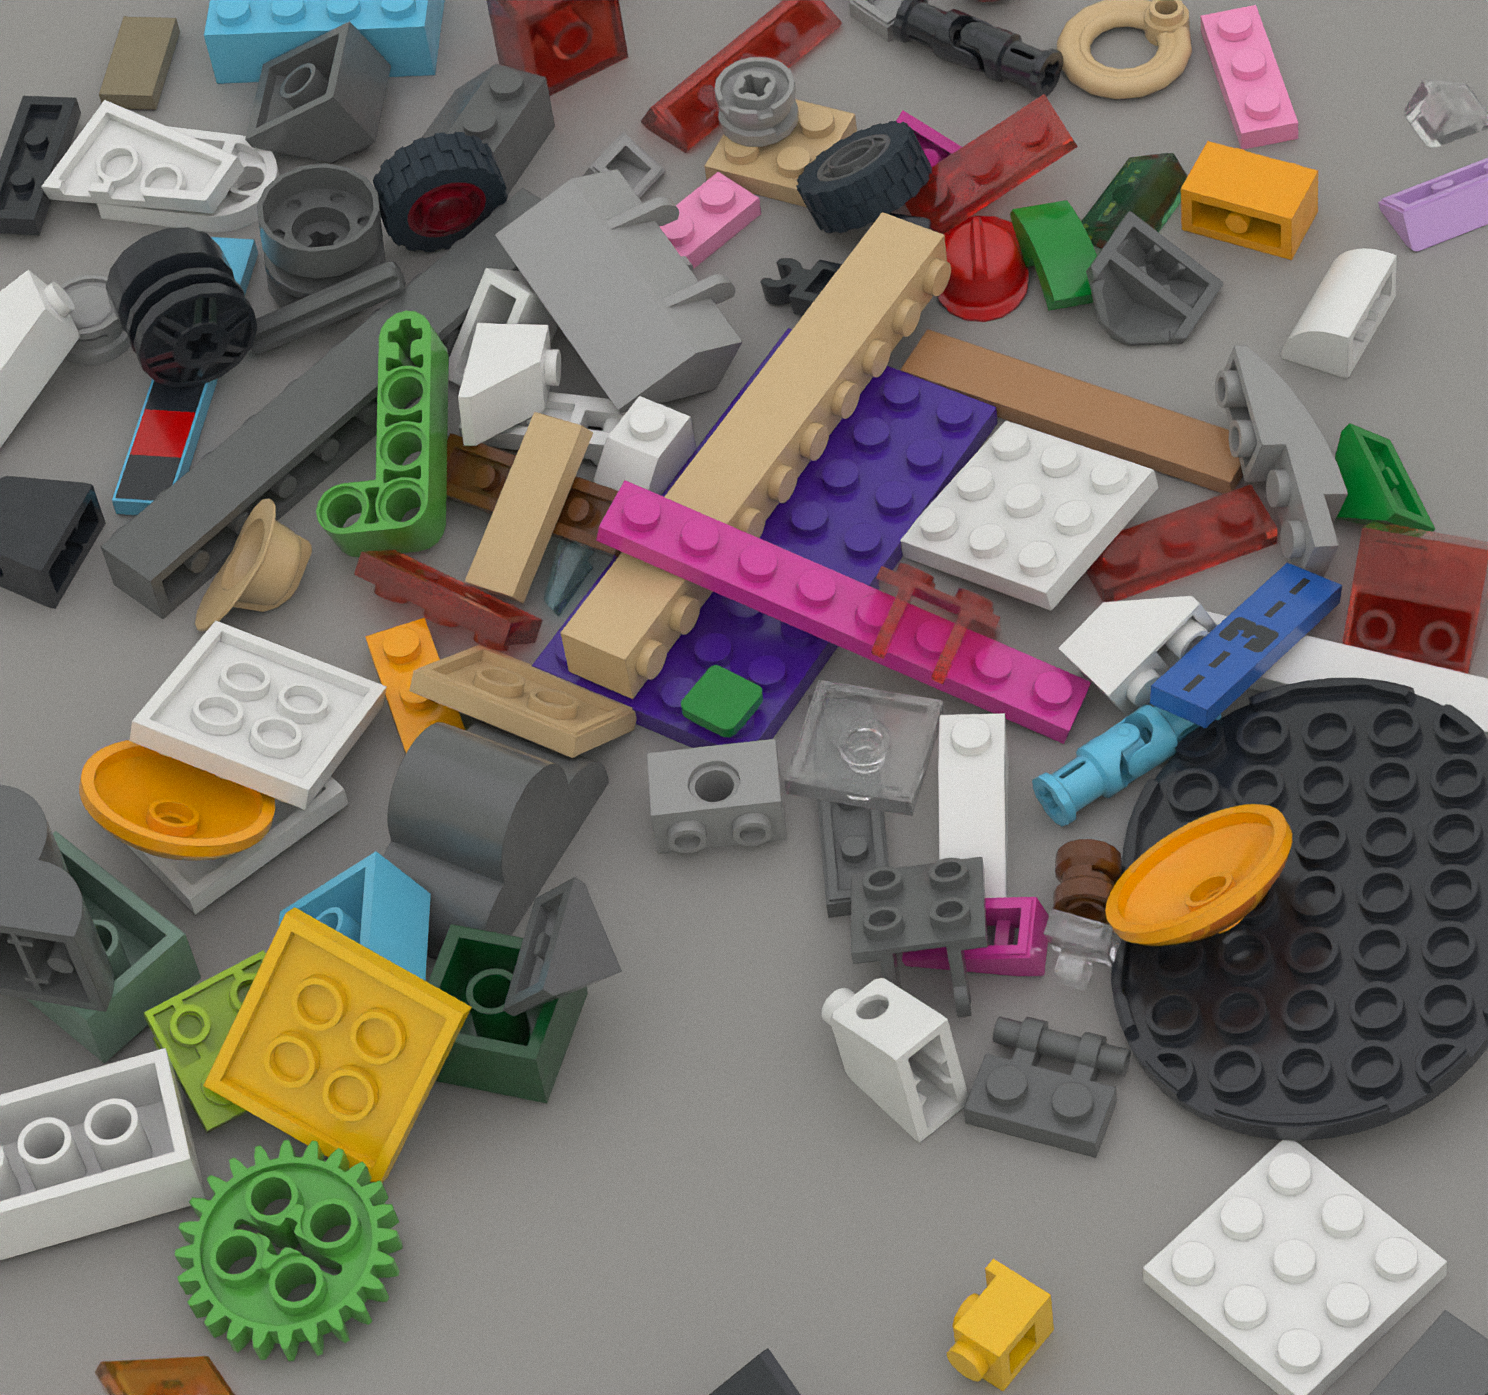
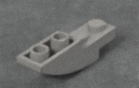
[1215,345,1348,577]

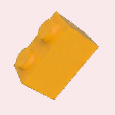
[1181,141,1318,260]

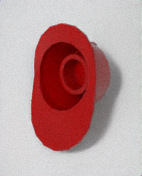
[937,216,1029,322]

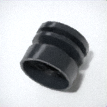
[106,227,258,388]

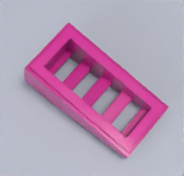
[902,897,1050,976]

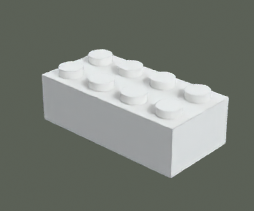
[0,1048,206,1260]

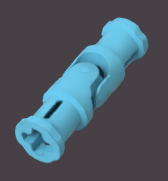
[1032,705,1221,827]

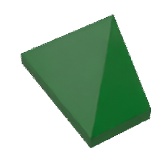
[1335,423,1435,537]

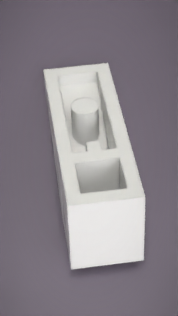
[938,713,1009,898]

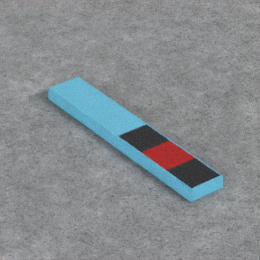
[112,237,258,515]

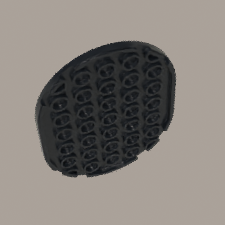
[1111,678,1488,1141]

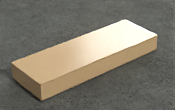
[464,412,593,604]

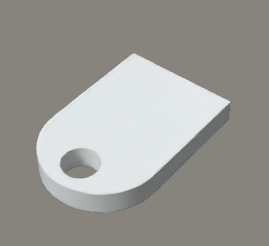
[97,126,280,232]

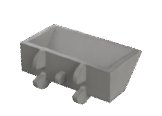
[495,169,742,413]

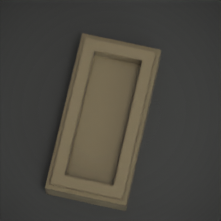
[99,16,180,110]

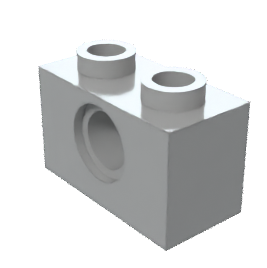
[647,739,787,854]

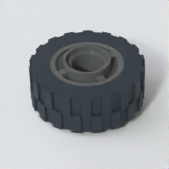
[796,121,932,233]

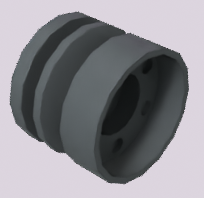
[257,163,386,308]

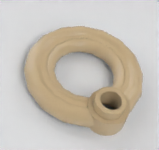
[1057,0,1192,100]

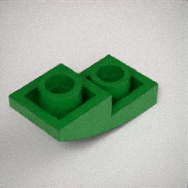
[1009,200,1097,311]

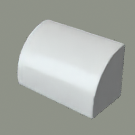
[1281,248,1397,379]

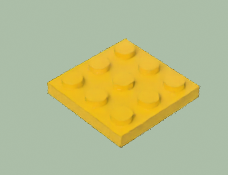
[203,907,472,1183]

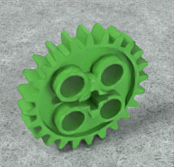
[175,1140,403,1361]

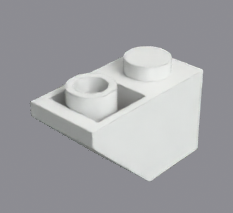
[1058,596,1217,716]

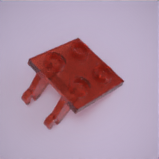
[871,562,1001,684]

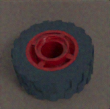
[373,132,508,252]

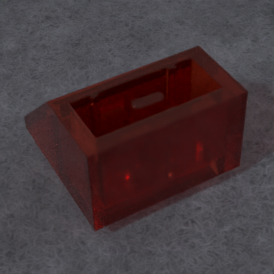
[1342,521,1488,674]

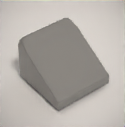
[583,132,666,199]

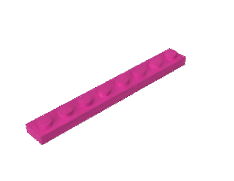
[596,480,1091,744]

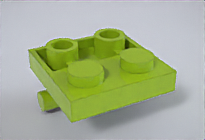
[144,950,266,1134]

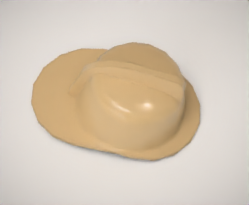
[195,498,312,631]

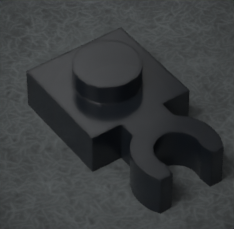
[760,258,842,316]

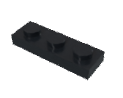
[0,96,81,235]

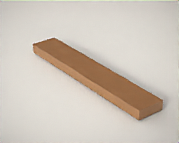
[900,329,1243,496]

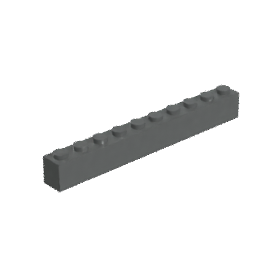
[101,188,542,619]

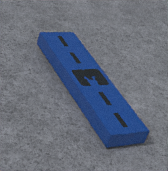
[1150,562,1342,728]

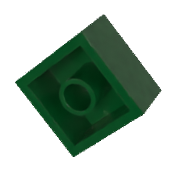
[428,924,588,1104]

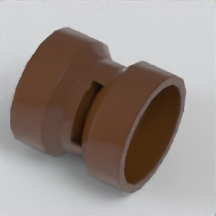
[1052,839,1122,931]

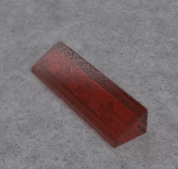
[641,0,843,153]

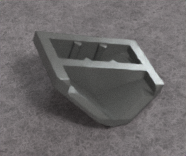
[1086,211,1224,345]

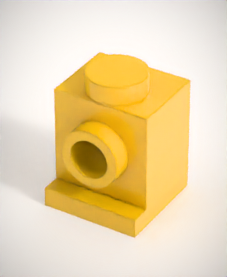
[947,1258,1054,1391]

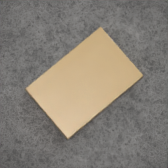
[409,644,637,758]

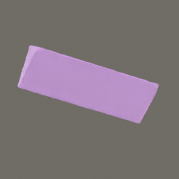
[1378,158,1488,251]

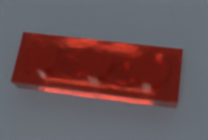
[905,94,1078,234]
[1086,484,1277,602]
[354,550,543,651]

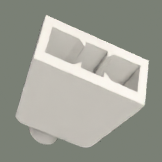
[821,978,969,1143]

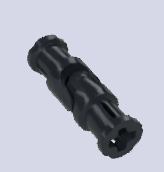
[893,0,1063,99]

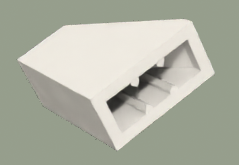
[0,270,80,448]

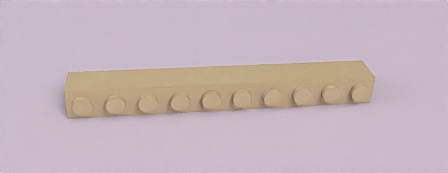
[561,212,951,699]

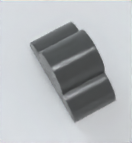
[383,721,609,960]
[0,785,114,1012]

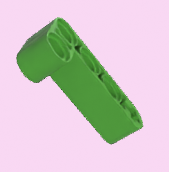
[316,311,449,557]

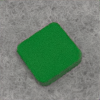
[681,665,763,737]

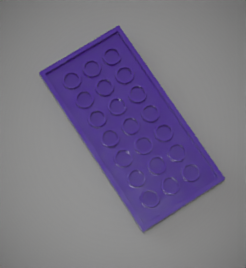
[532,328,998,748]

